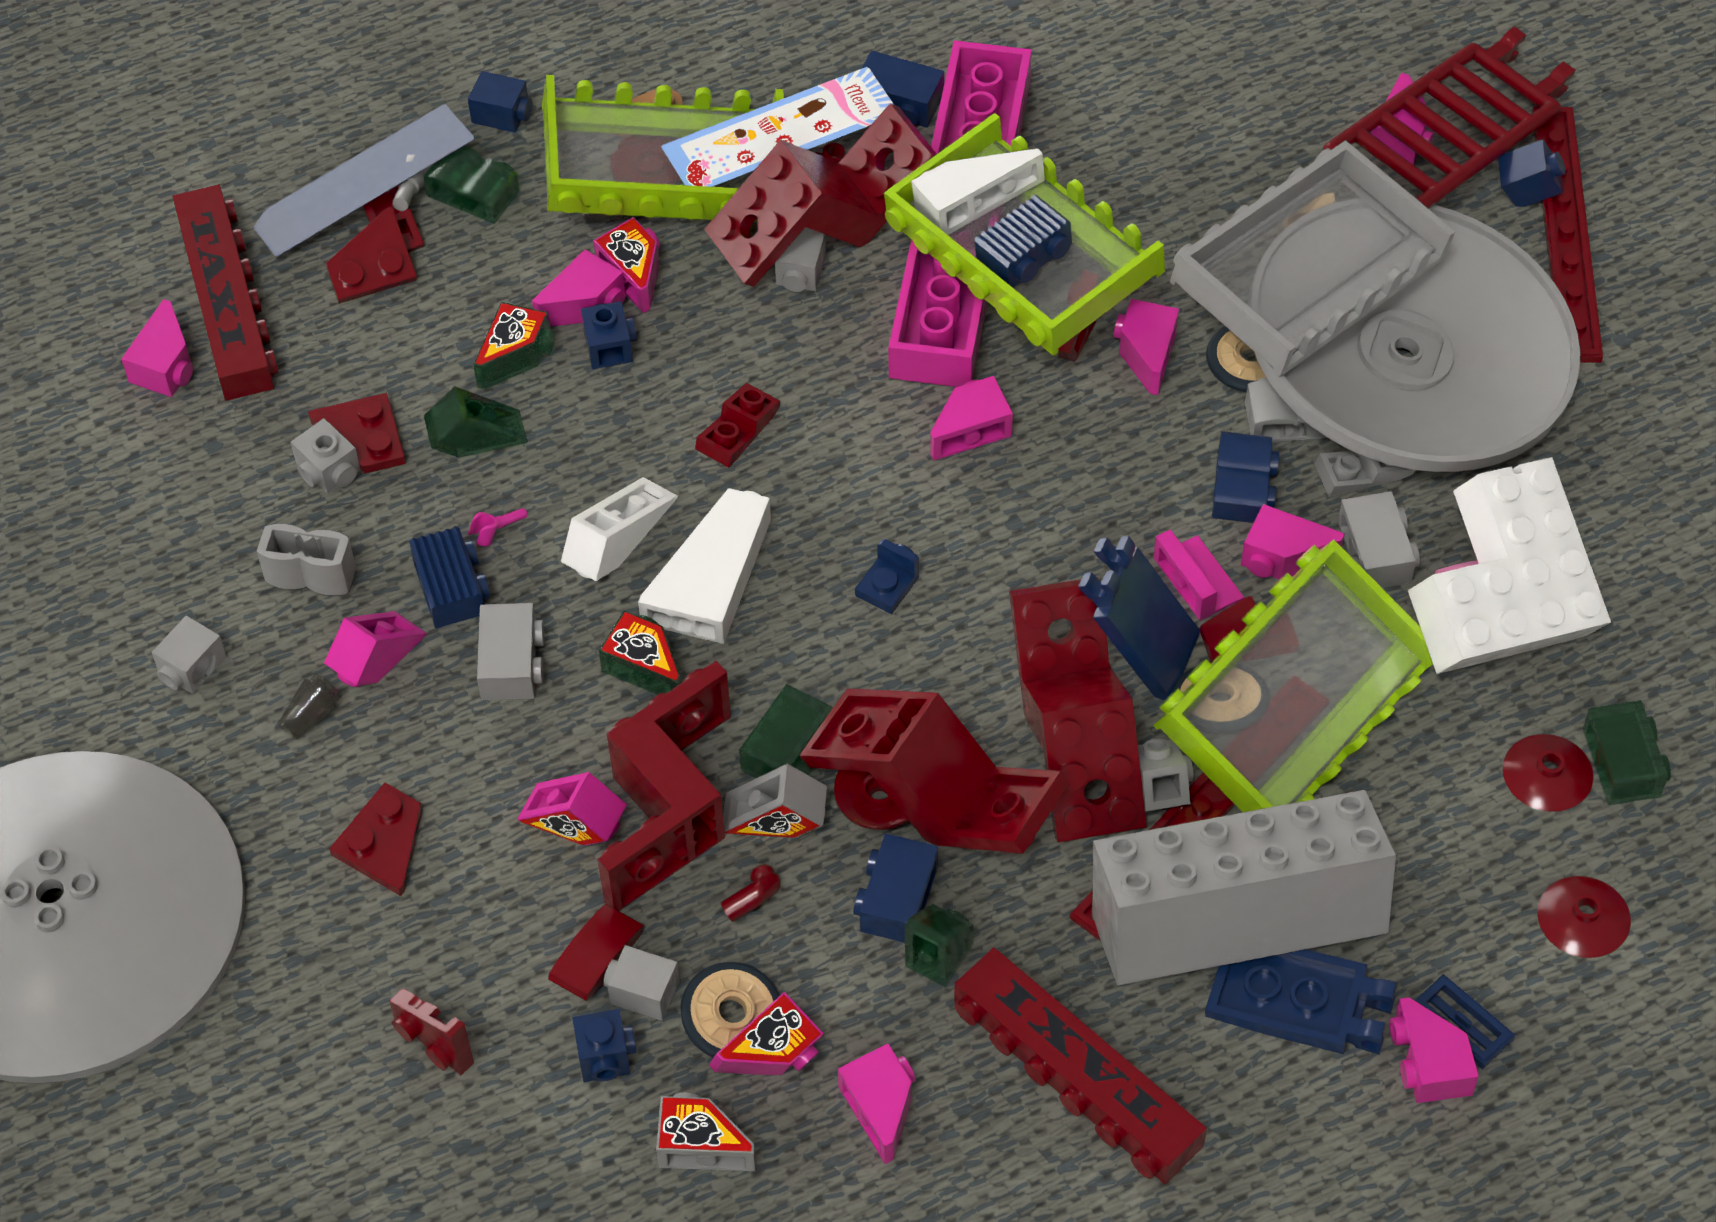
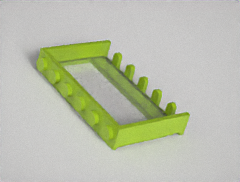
[542,75,784,222]
[884,113,1165,356]
[1153,539,1433,812]

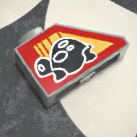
[723,764,827,838]
[656,1092,756,1171]

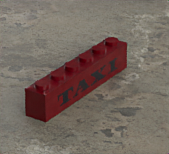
[172,184,279,401]
[954,947,1207,1185]

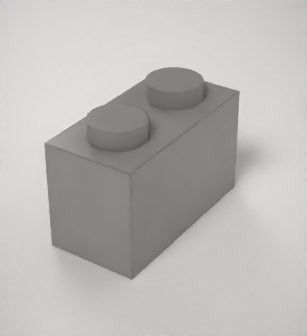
[1338,491,1420,588]
[477,603,544,700]

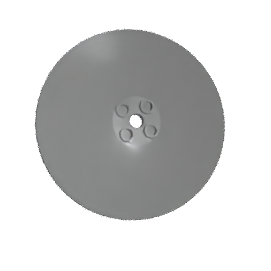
[1248,199,1580,472]
[0,751,245,1083]

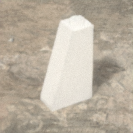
[638,488,771,644]

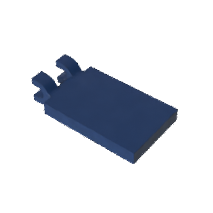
[1078,536,1200,700]
[1205,949,1397,1055]

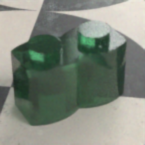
[424,146,520,224]

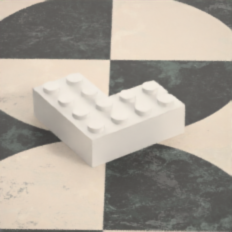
[1408,457,1611,674]

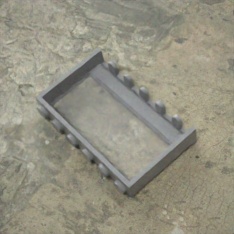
[1170,140,1456,378]

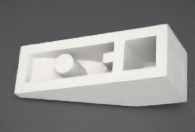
[911,148,1045,235]
[561,477,678,581]

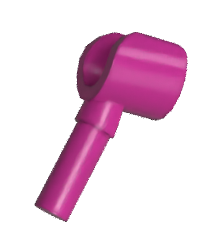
[468,508,527,546]

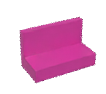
[1153,529,1244,621]

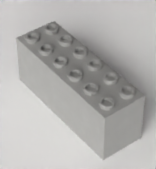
[1092,790,1396,986]

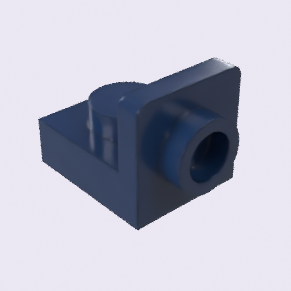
[855,538,919,614]

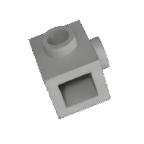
[291,419,360,494]
[1138,739,1194,811]

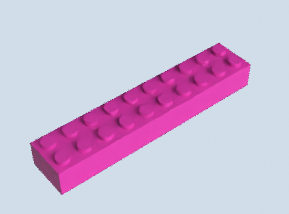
[888,40,1032,387]

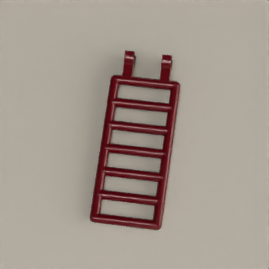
[1323,26,1576,209]

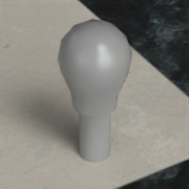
[393,155,433,211]

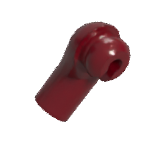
[720,864,781,922]

